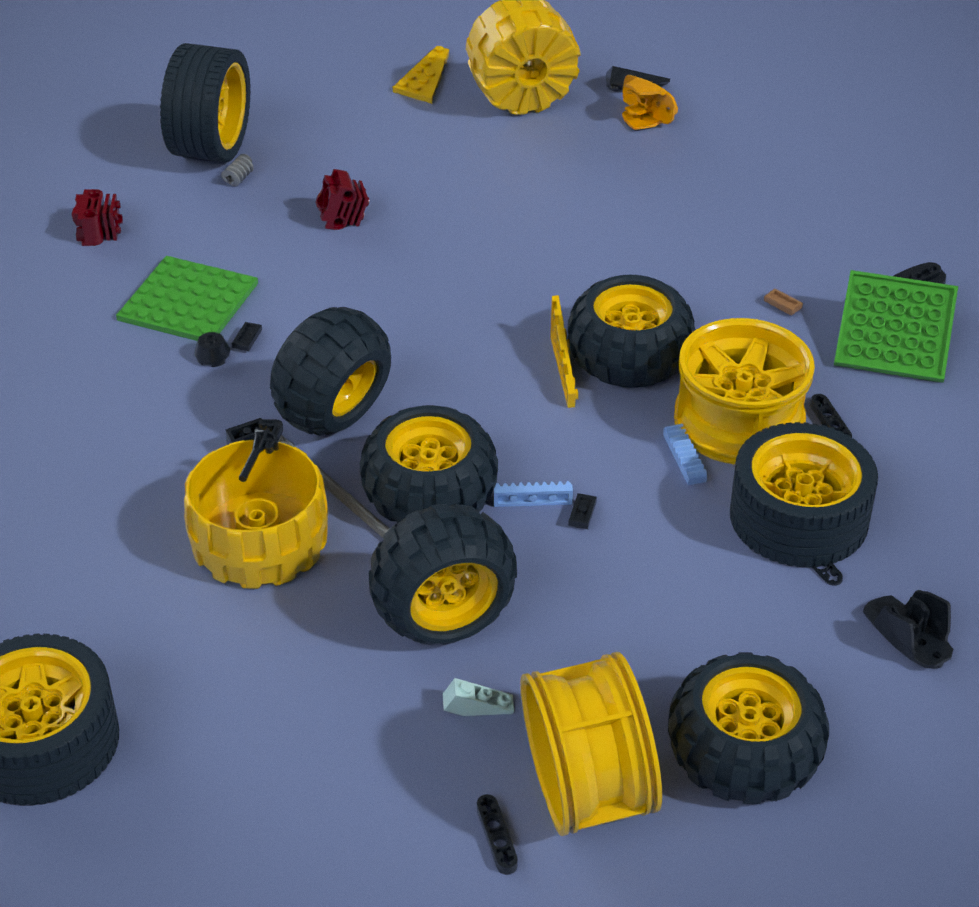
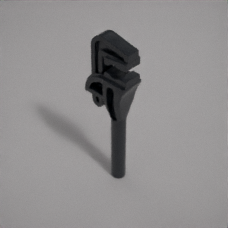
[239,419,283,482]

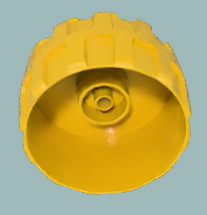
[466,0,581,115]
[184,440,328,589]

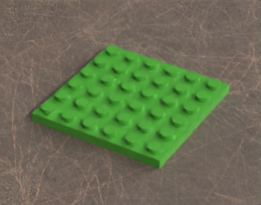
[116,256,258,341]
[834,270,958,383]

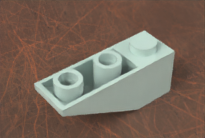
[443,678,514,716]

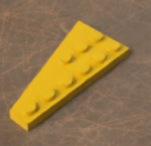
[393,46,449,104]
[550,295,578,408]

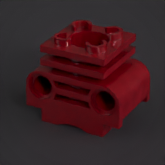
[315,169,369,230]
[72,189,123,246]

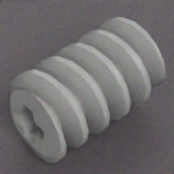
[221,154,254,186]

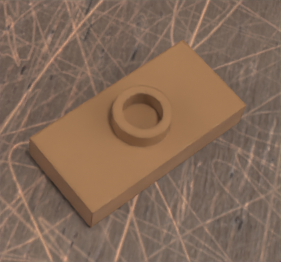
[764,288,803,316]

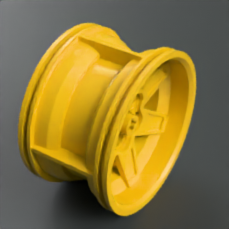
[674,318,815,464]
[520,652,662,836]

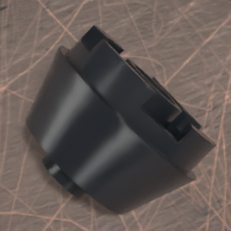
[194,332,230,367]

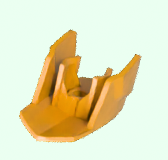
[622,75,678,130]

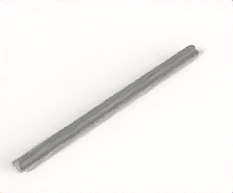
[278,435,390,538]

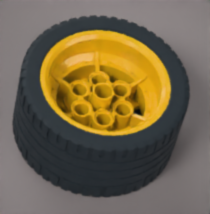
[160,43,251,162]
[730,422,878,567]
[0,633,120,806]

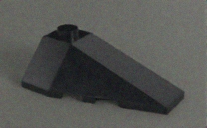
[606,66,670,91]

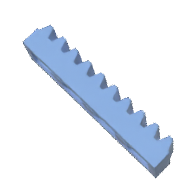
[663,424,707,485]
[494,481,573,507]

